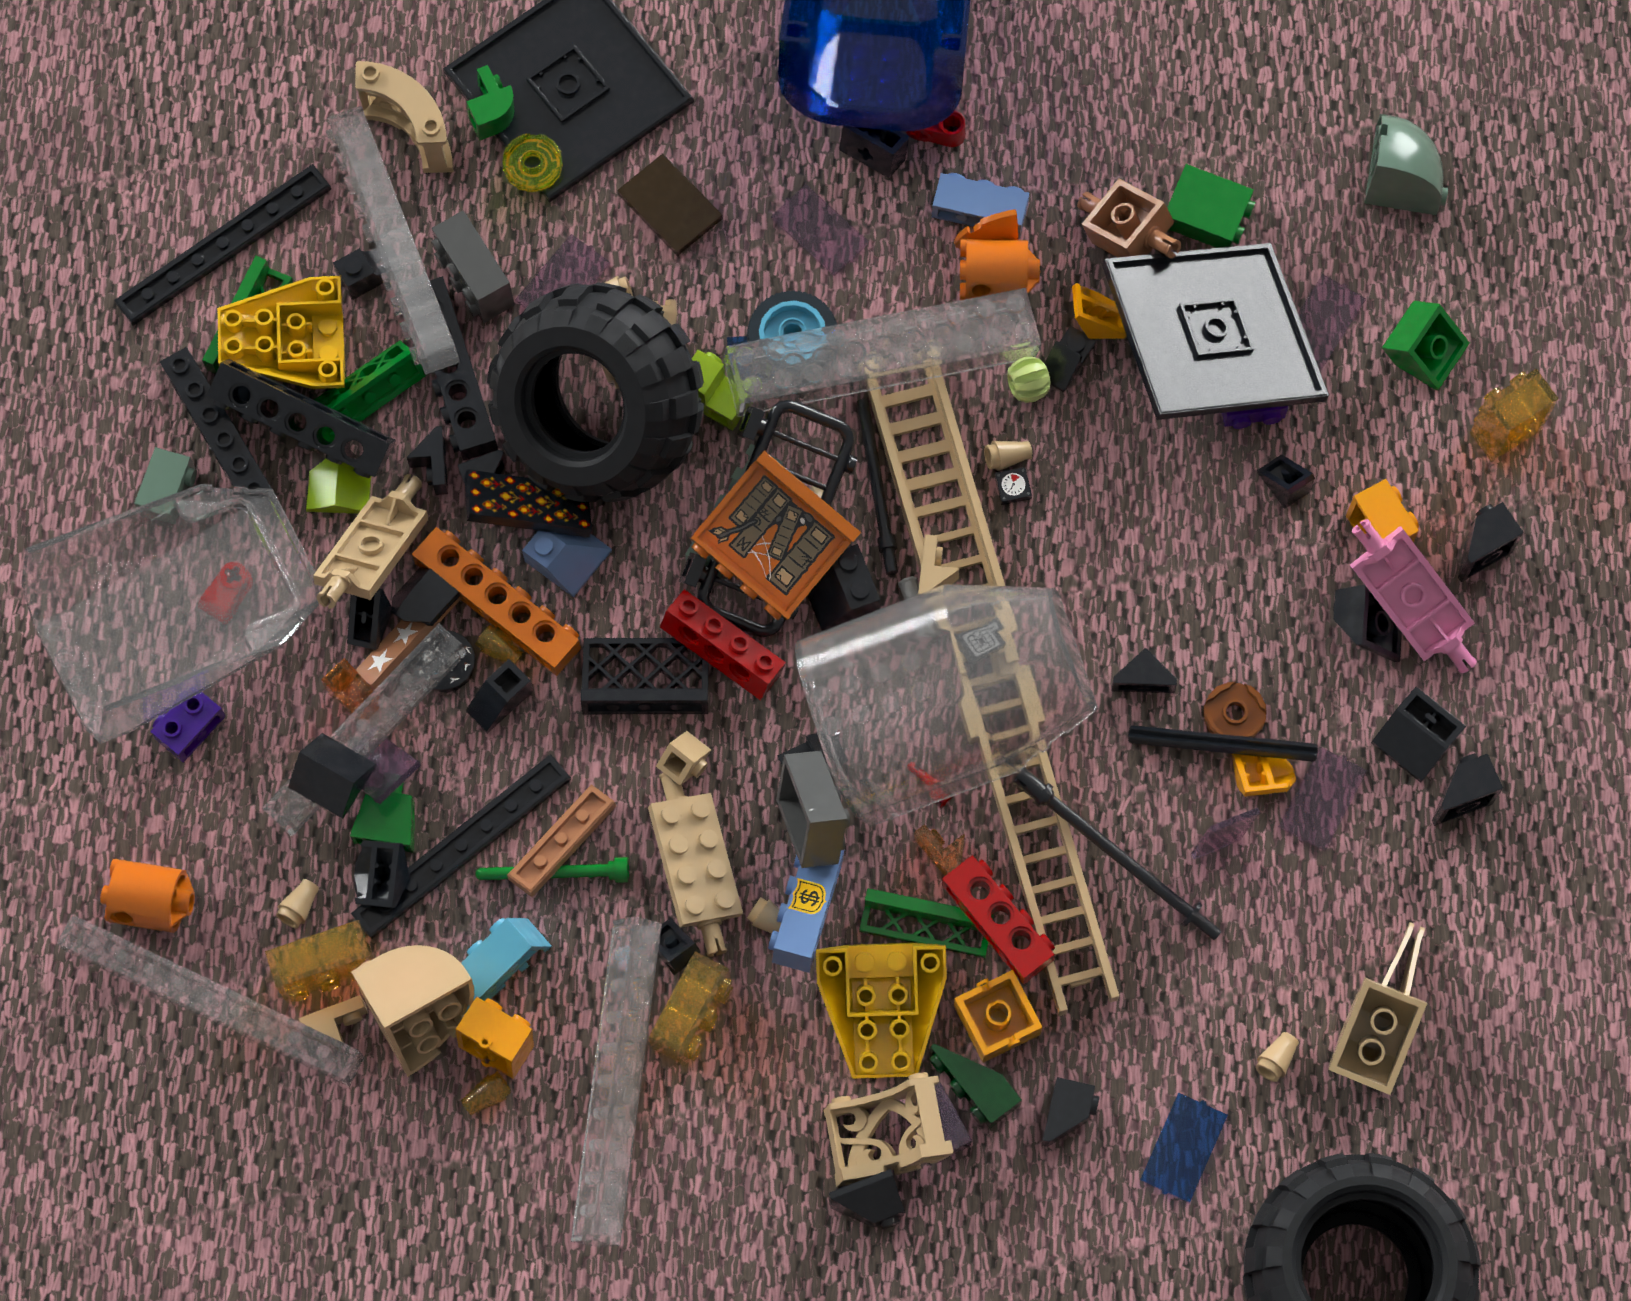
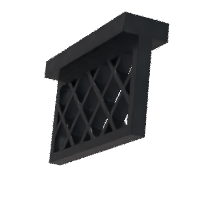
[581,638,709,715]

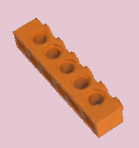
[412,527,581,676]

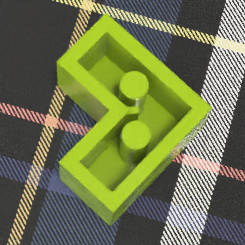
[692,350,752,431]

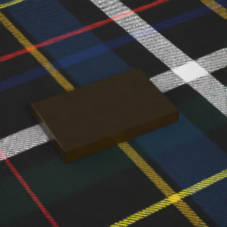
[617,153,723,256]

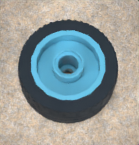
[747,290,839,389]

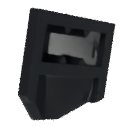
[391,567,461,626]
[353,840,410,908]

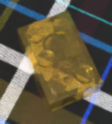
[1470,369,1558,462]
[265,920,374,1002]
[649,951,734,1067]

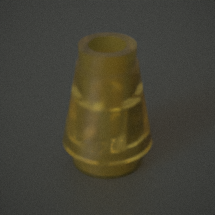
[475,625,523,665]
[461,1071,511,1116]

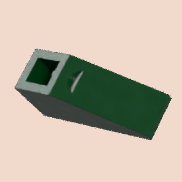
[929,1044,1022,1129]

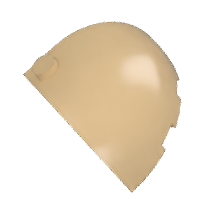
[351,945,474,1077]

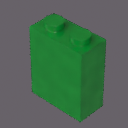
[1167,164,1256,248]

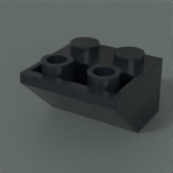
[1371,687,1466,783]

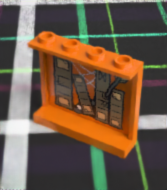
[689,450,861,620]

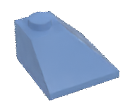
[522,531,612,597]

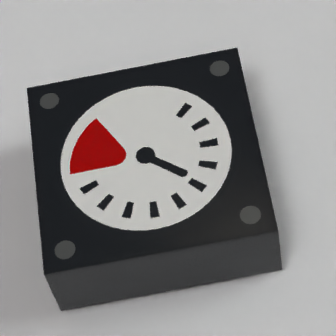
[995,467,1032,505]

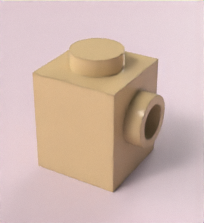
[656,731,711,785]

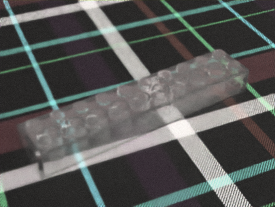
[723,288,1042,417]

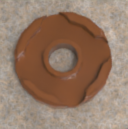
[1203,682,1267,737]

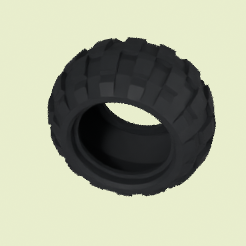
[487,282,704,502]
[1243,1153,1481,1301]

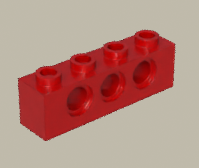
[660,589,786,701]
[942,855,1055,985]

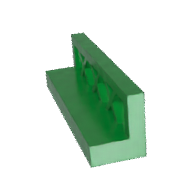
[202,256,293,374]
[314,340,428,442]
[859,888,994,958]

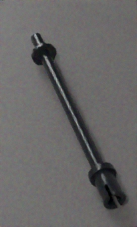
[1012,766,1222,940]

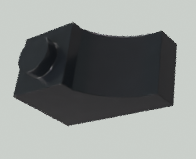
[333,244,405,300]

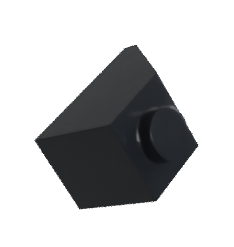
[1041,1077,1100,1147]

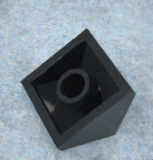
[288,733,377,819]

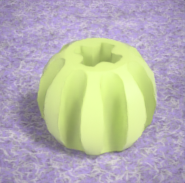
[1007,356,1051,403]

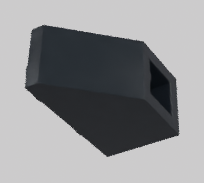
[466,659,533,734]

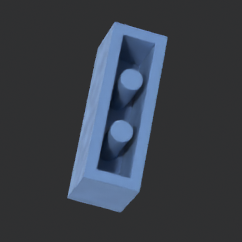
[932,173,1030,237]

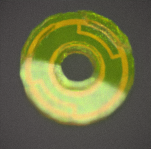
[502,133,563,192]

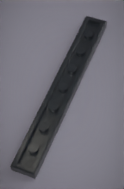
[114,164,331,326]
[351,754,571,939]

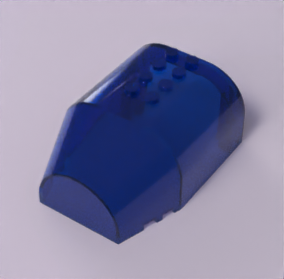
[778,0,971,131]

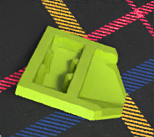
[306,459,372,514]

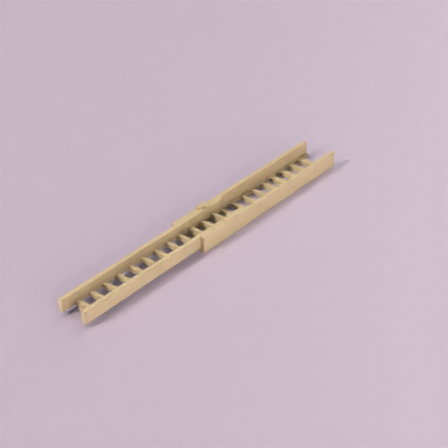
[863,350,1119,1016]

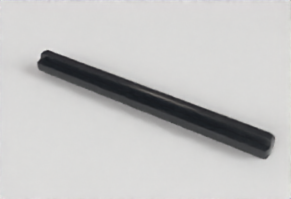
[1128,725,1318,762]

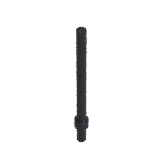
[857,399,898,575]

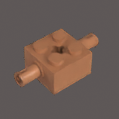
[1077,179,1181,258]

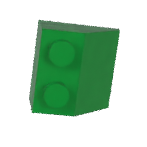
[1382,300,1470,390]

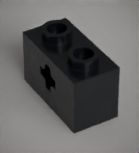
[839,108,910,178]

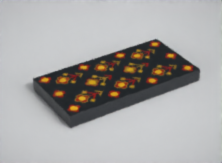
[464,469,592,537]

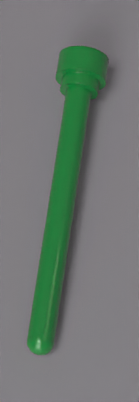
[475,857,629,883]

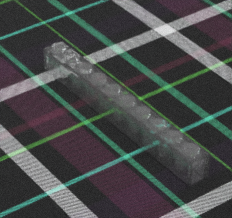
[325,106,460,375]
[57,914,364,1087]
[571,916,662,1247]

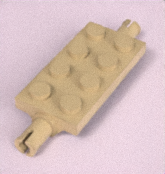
[313,474,428,609]
[648,773,743,957]

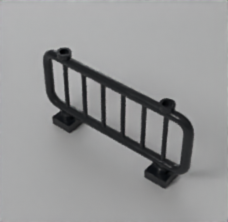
[679,400,857,637]

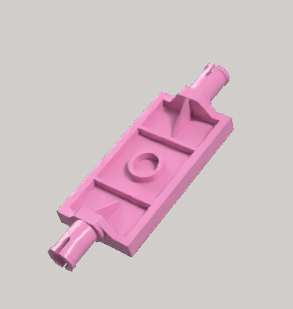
[1350,519,1477,673]

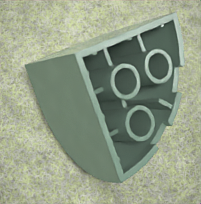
[1364,114,1448,215]

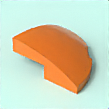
[954,209,1018,249]

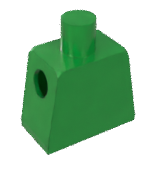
[350,775,415,853]

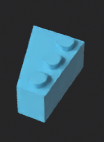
[461,918,552,1013]

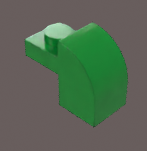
[466,65,514,141]

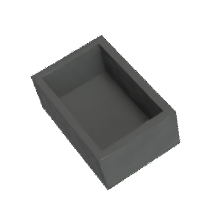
[431,210,515,324]
[776,751,850,868]

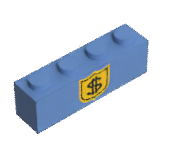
[768,849,845,973]

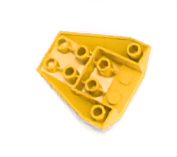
[217,276,345,389]
[816,943,947,1079]

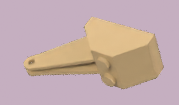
[1328,922,1427,1095]

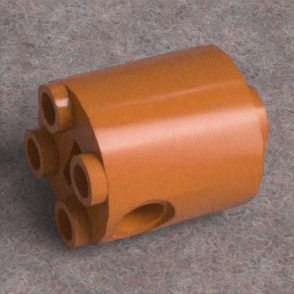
[960,239,1040,302]
[100,859,195,933]

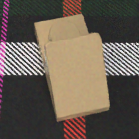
[918,534,959,605]
[299,995,368,1048]

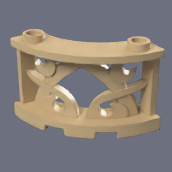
[355,61,454,173]
[824,1072,953,1187]

